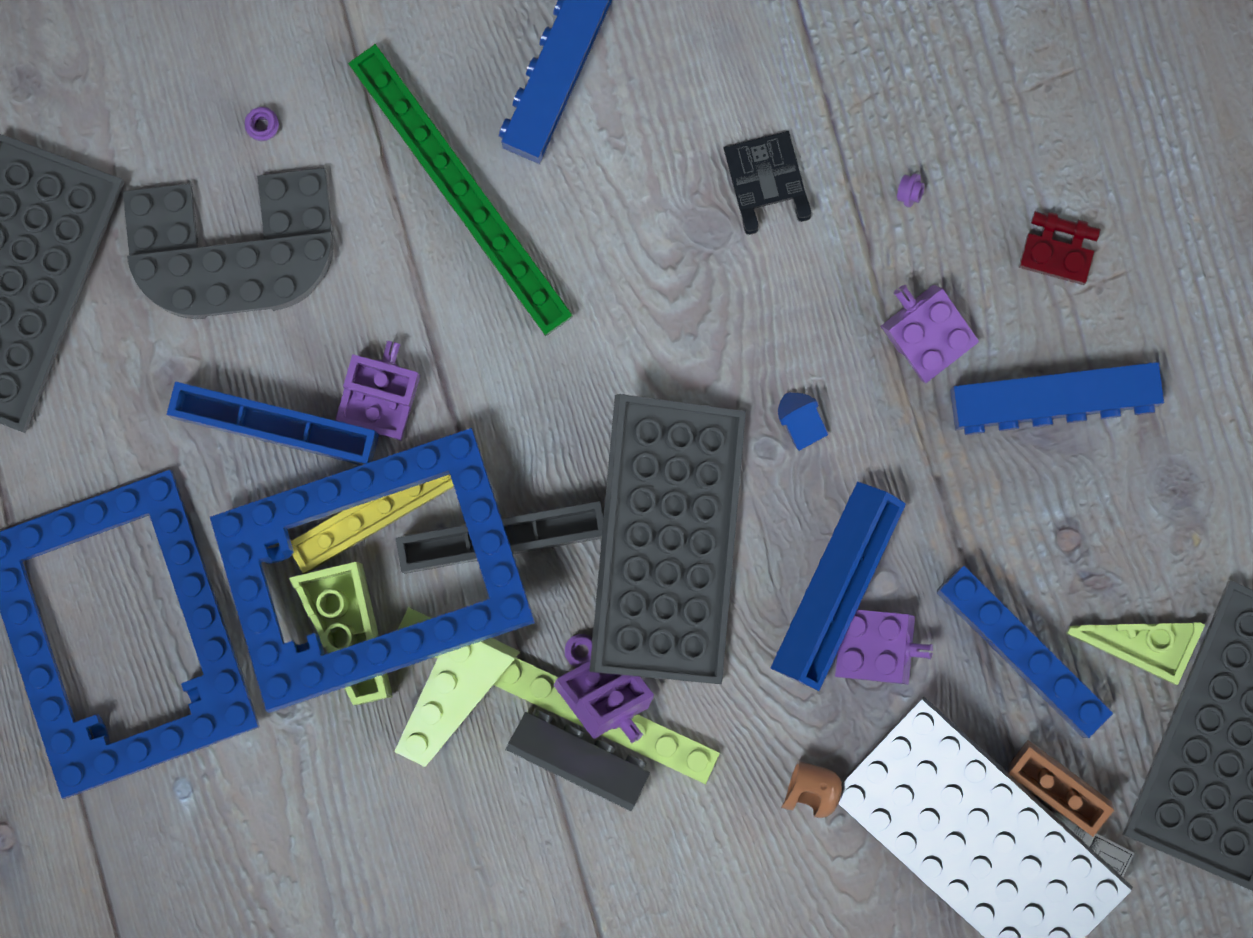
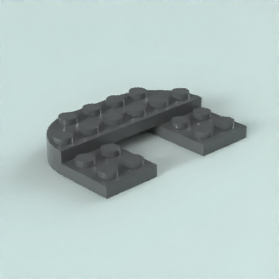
[123,168,334,319]

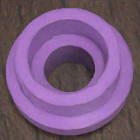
[245,107,279,141]
[897,173,925,207]
[565,634,592,668]

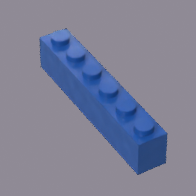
[499,0,613,164]
[950,362,1164,435]
[166,382,379,465]
[770,481,906,691]
[936,566,1114,738]

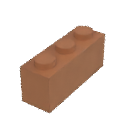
[1007,740,1114,837]

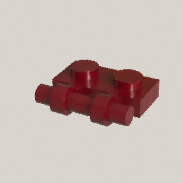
[1018,211,1100,285]

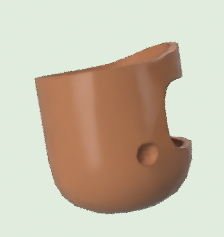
[781,761,842,818]

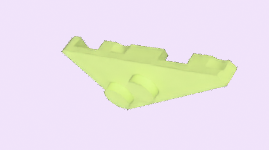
[1066,623,1205,685]

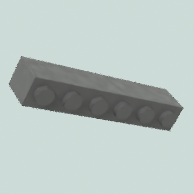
[395,501,603,574]

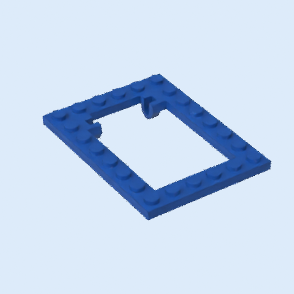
[210,428,535,713]
[0,470,260,799]

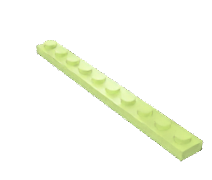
[398,607,720,784]

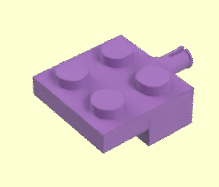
[881,285,979,383]
[335,341,420,441]
[835,610,933,685]
[554,661,654,743]

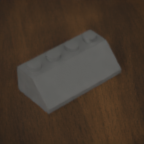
[505,709,650,812]

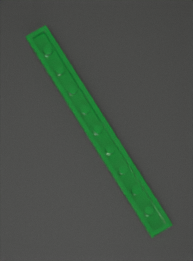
[348,44,573,337]

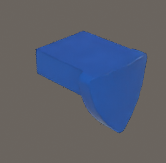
[778,393,828,451]

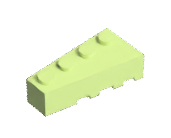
[289,562,393,705]
[394,638,520,767]

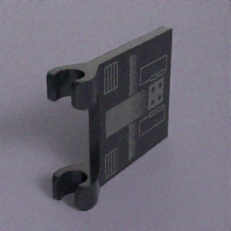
[723,131,811,235]

